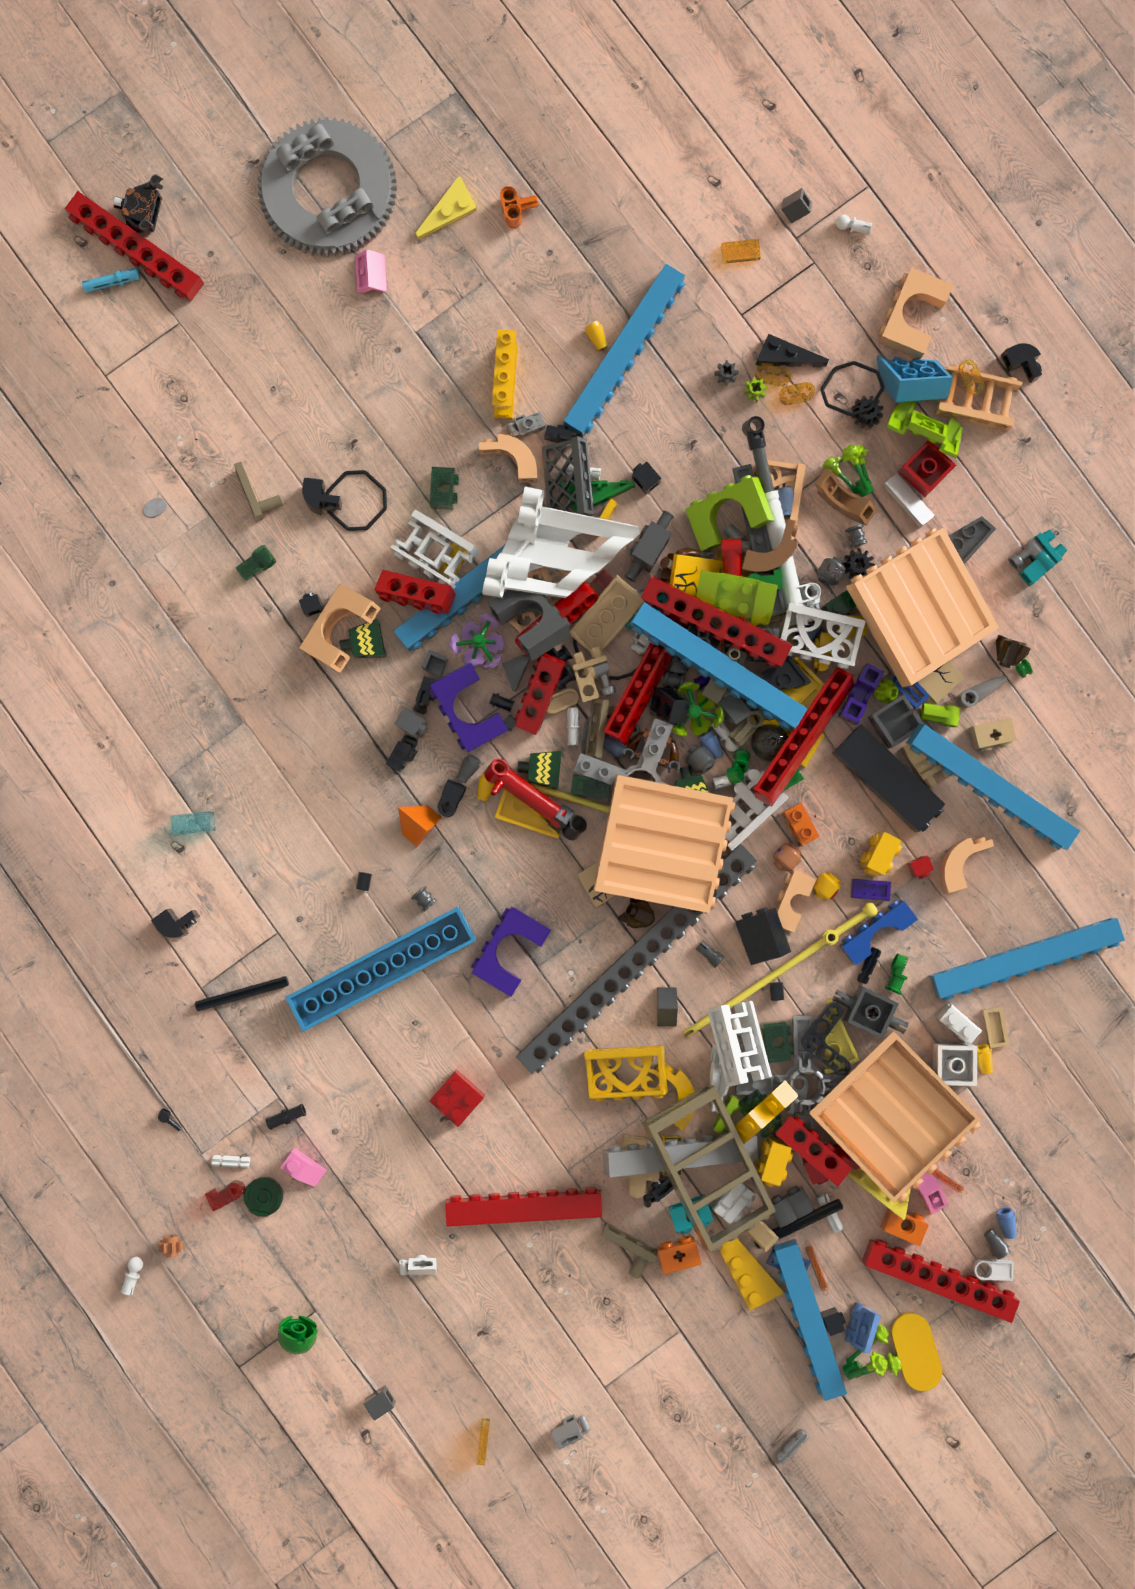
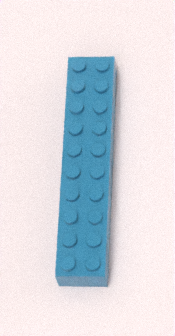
[285,906,477,1032]

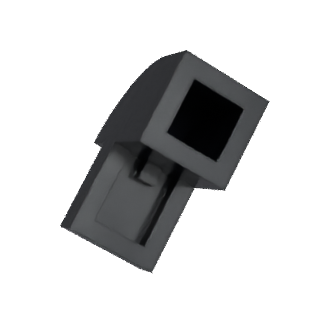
[1000,343,1042,383]
[302,478,342,515]
[151,909,200,938]

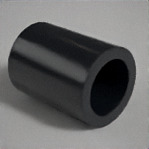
[356,872,372,891]
[770,982,784,1001]

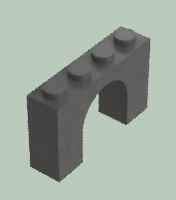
[488,589,571,661]

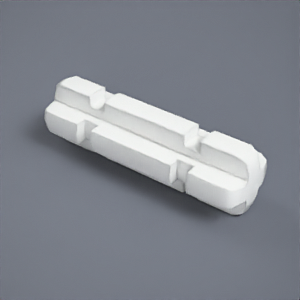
[212,1155,250,1168]

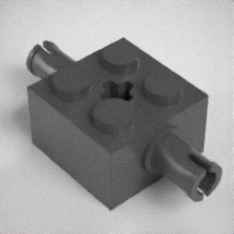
[625,510,674,582]
[833,985,909,1039]

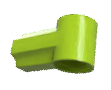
[920,703,961,727]

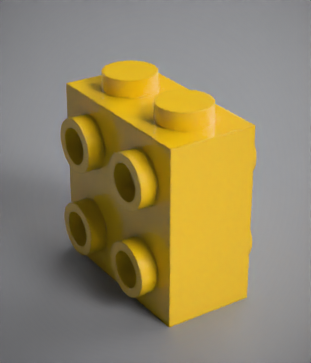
[860,832,902,877]
[755,1136,793,1187]

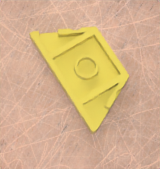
[847,1168,911,1221]

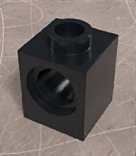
[632,461,662,495]

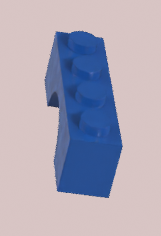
[839,900,918,965]

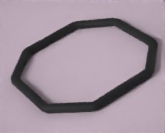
[820,361,885,416]
[326,470,387,531]

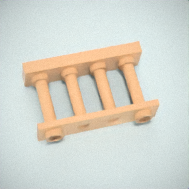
[934,365,1023,431]

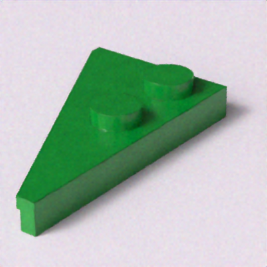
[560,480,635,512]

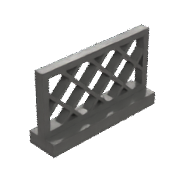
[542,436,594,516]

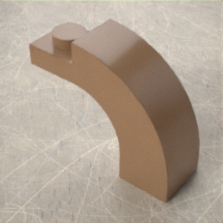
[815,469,877,526]
[742,519,799,572]

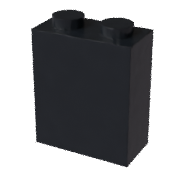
[735,907,791,965]

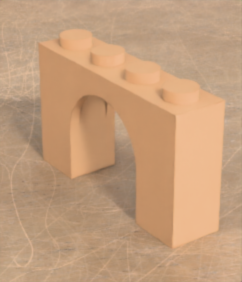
[878,267,953,359]
[299,584,381,673]

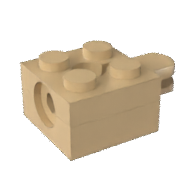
[619,1134,663,1198]

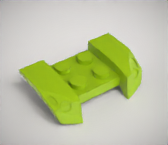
[886,401,963,458]
[695,570,778,626]

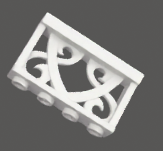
[780,603,866,669]

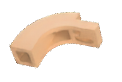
[479,434,538,483]
[940,837,994,893]

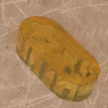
[958,359,985,395]
[755,364,791,387]
[779,382,815,405]

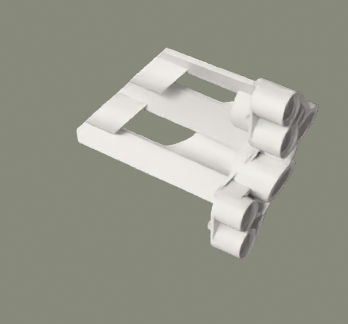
[482,487,640,598]

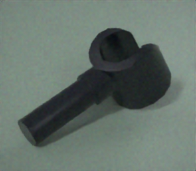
[158,1108,182,1131]

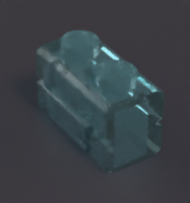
[171,811,216,836]

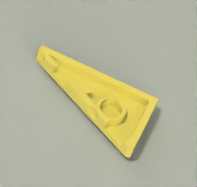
[416,176,477,240]
[824,997,860,1074]

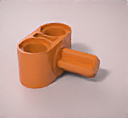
[500,186,539,228]

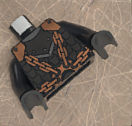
[114,174,163,235]

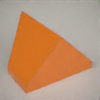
[398,805,442,847]

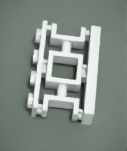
[390,509,480,590]
[707,1001,772,1087]

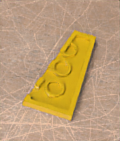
[719,1238,784,1311]

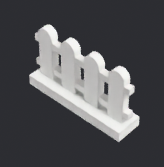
[725,769,789,851]

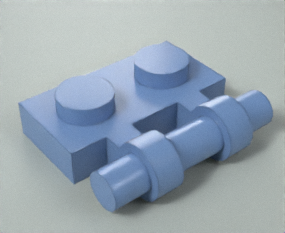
[845,1302,881,1353]

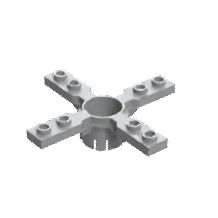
[573,718,673,786]
[736,1015,850,1153]

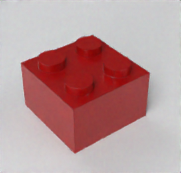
[898,440,956,498]
[429,1069,485,1127]

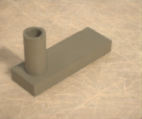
[234,462,283,522]
[701,646,748,705]
[585,699,616,758]
[601,1223,657,1279]

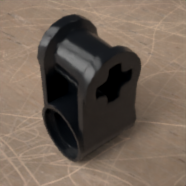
[437,779,467,818]

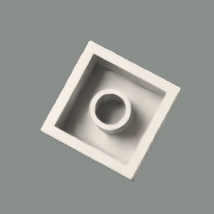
[933,1043,977,1086]

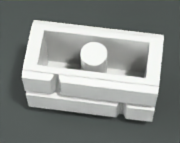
[935,1003,982,1045]
[712,1177,755,1224]

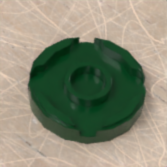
[244,1177,283,1217]

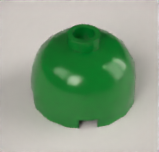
[278,1316,318,1355]

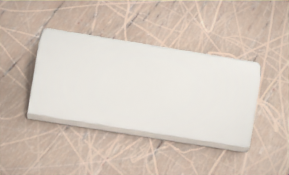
[882,473,934,528]

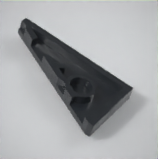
[755,334,829,367]
[740,655,811,698]

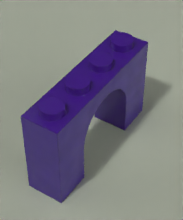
[429,662,508,752]
[471,906,551,997]

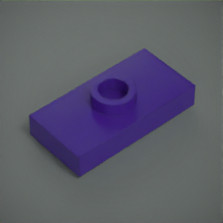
[850,879,891,901]

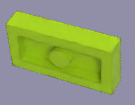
[712,1093,740,1134]

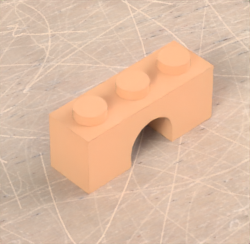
[776,870,816,933]

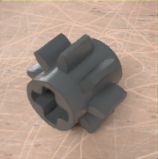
[714,360,739,386]

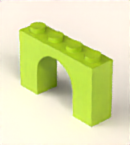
[685,475,775,552]

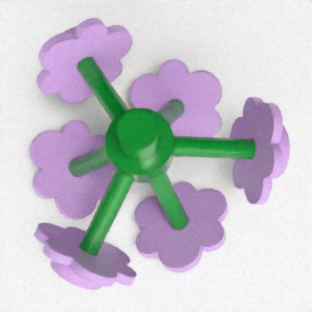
[449,613,505,669]

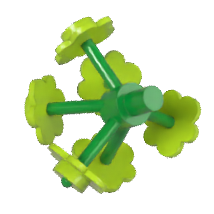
[671,682,725,737]

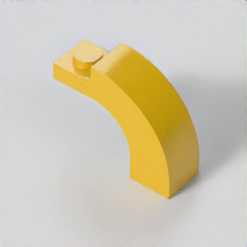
[654,1063,694,1131]

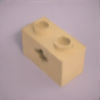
[969,718,1017,752]

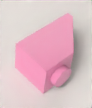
[280,1148,326,1187]
[916,1173,948,1215]

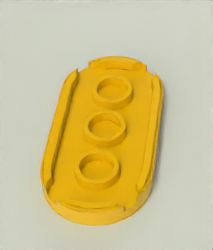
[891,1312,942,1391]

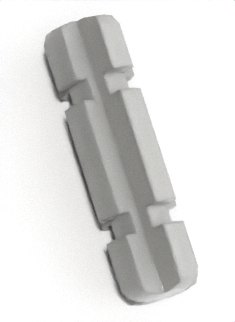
[776,1429,809,1464]

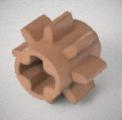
[158,1234,183,1258]

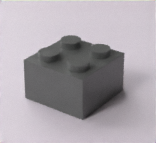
[868,694,924,749]

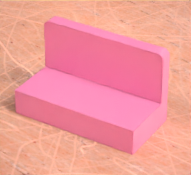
[355,250,387,294]

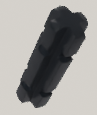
[857,947,881,984]

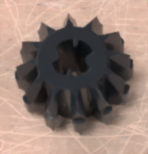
[851,395,883,429]
[842,548,875,579]

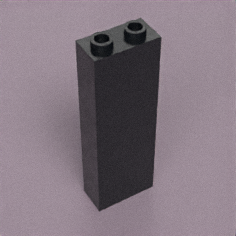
[832,724,945,832]

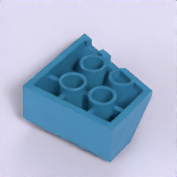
[877,355,953,403]

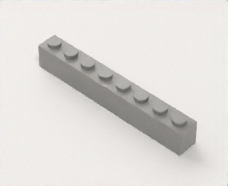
[602,1133,759,1177]

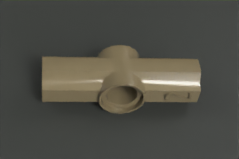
[728,708,766,747]

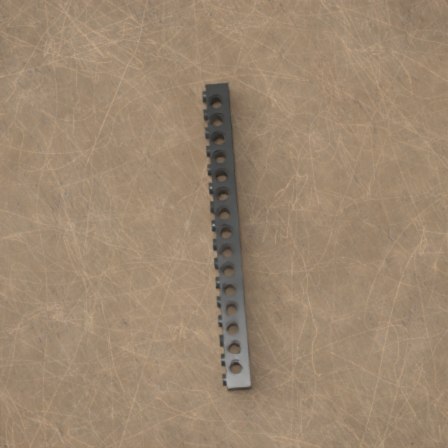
[516,844,757,1074]

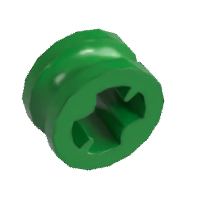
[1015,659,1033,678]

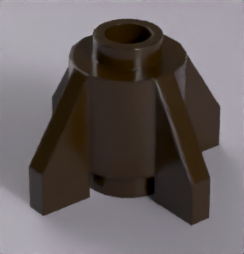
[996,635,1031,668]
[619,898,655,928]

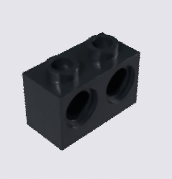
[650,687,690,725]

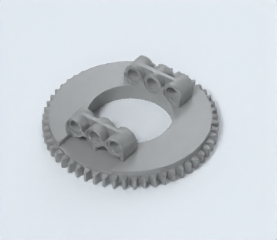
[257,117,397,257]

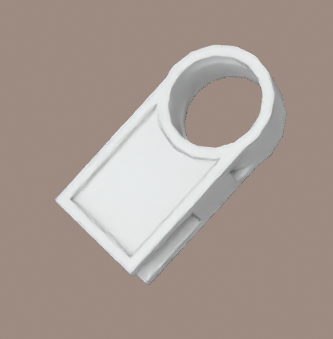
[972,1258,1014,1281]

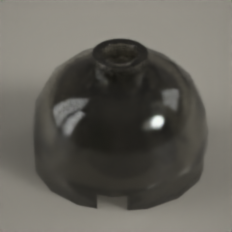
[750,723,788,762]

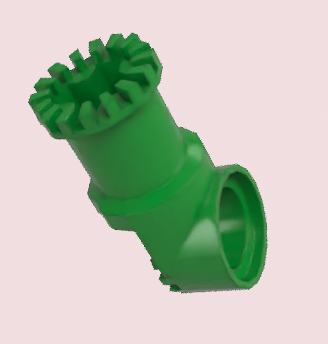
[726,749,750,785]
[885,953,908,995]

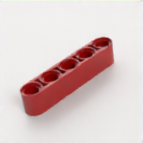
[515,582,599,657]

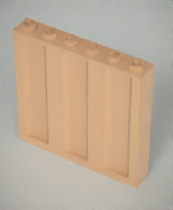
[846,527,999,687]
[593,774,735,913]
[809,1031,981,1203]

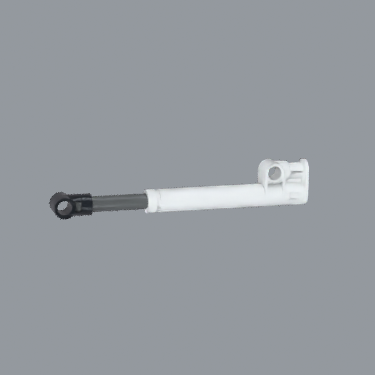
[742,416,821,627]

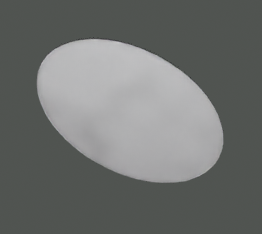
[143,498,167,517]

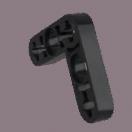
[801,1002,851,1075]

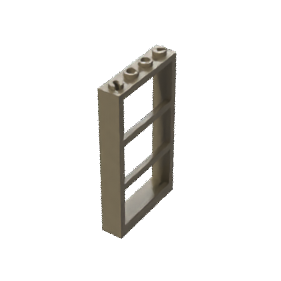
[642,1084,776,1252]

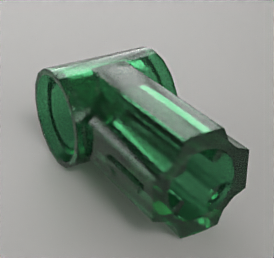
[235,545,276,581]

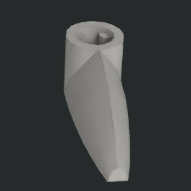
[957,676,1007,708]

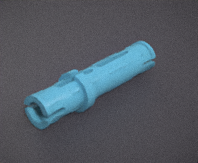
[82,267,141,293]

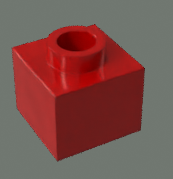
[906,856,934,879]

